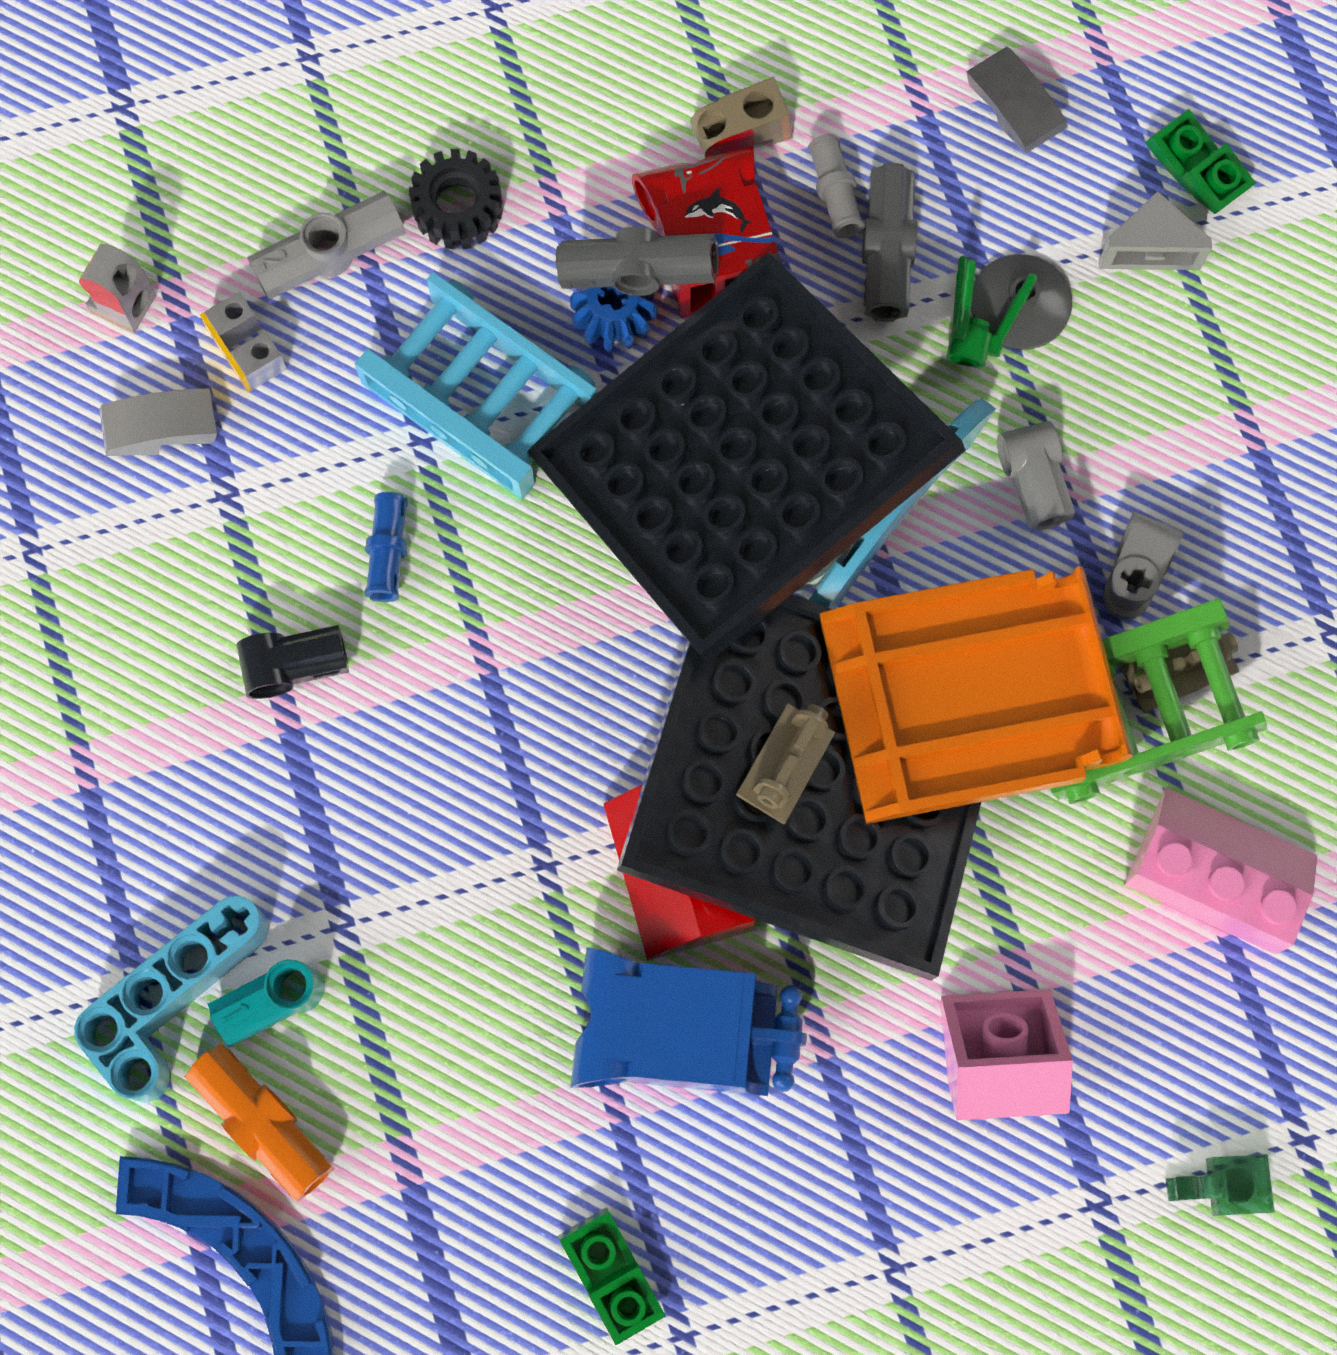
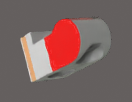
[79,244,157,333]

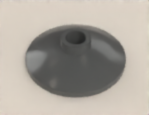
[971,254,1072,350]

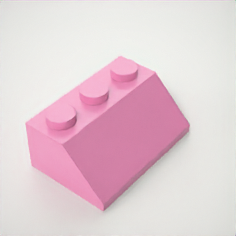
[1124,787,1318,955]

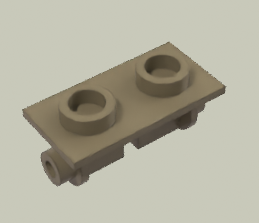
[1120,632,1240,714]
[736,704,835,824]

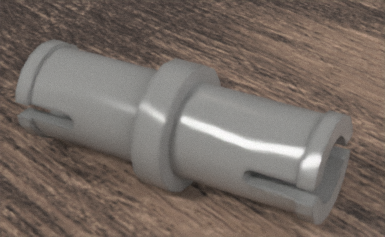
[808,134,865,238]

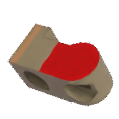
[690,77,793,158]

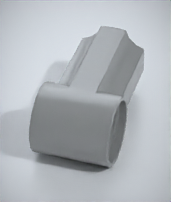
[997,421,1075,531]

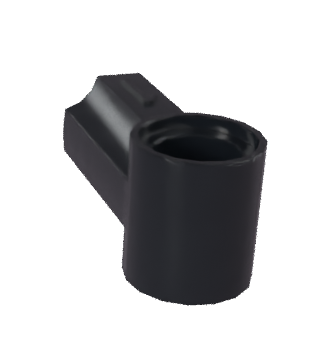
[237,625,349,699]

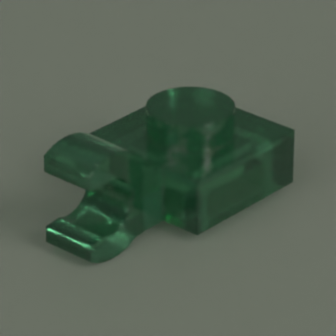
[1165,1154,1275,1216]

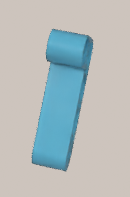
[74,896,269,1103]

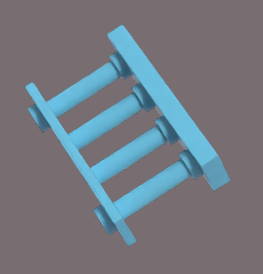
[355,272,597,500]

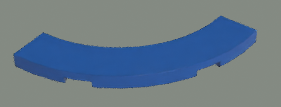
[115,1156,335,1355]

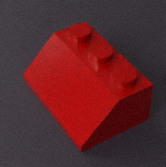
[603,784,755,961]

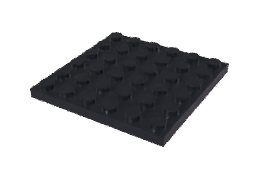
[527,252,966,664]
[617,595,981,981]

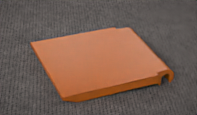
[819,566,1133,824]

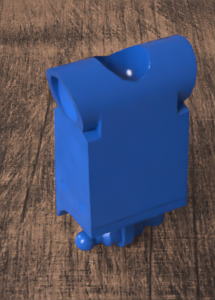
[570,947,807,1096]

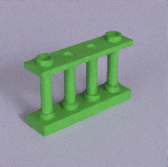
[1050,598,1267,804]

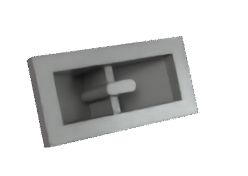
[1099,191,1212,270]

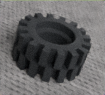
[409,149,503,250]

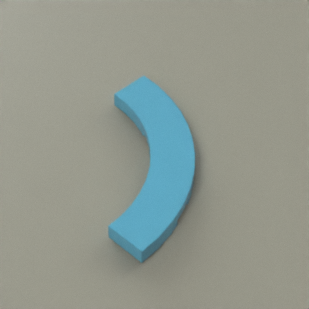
[809,398,996,609]

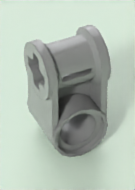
[1103,511,1184,620]

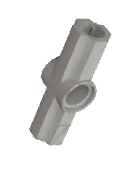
[247,191,406,300]

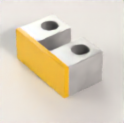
[199,291,287,393]

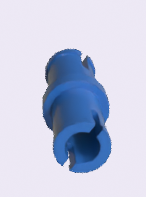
[365,492,408,602]

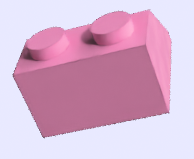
[941,989,1073,1120]

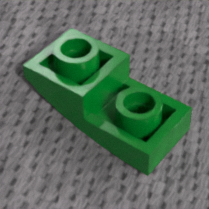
[1145,109,1256,214]
[558,1207,666,1345]

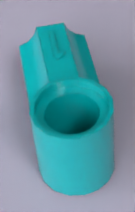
[207,959,325,1048]

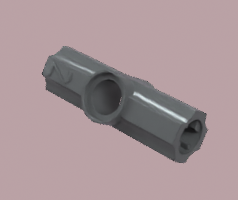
[862,163,917,322]
[555,226,720,296]

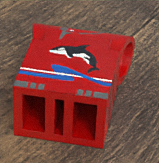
[631,146,781,319]

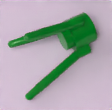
[946,255,1037,368]

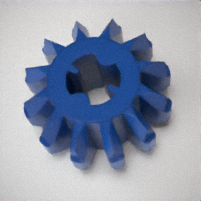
[570,287,657,353]

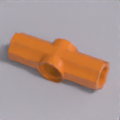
[184,1043,335,1202]

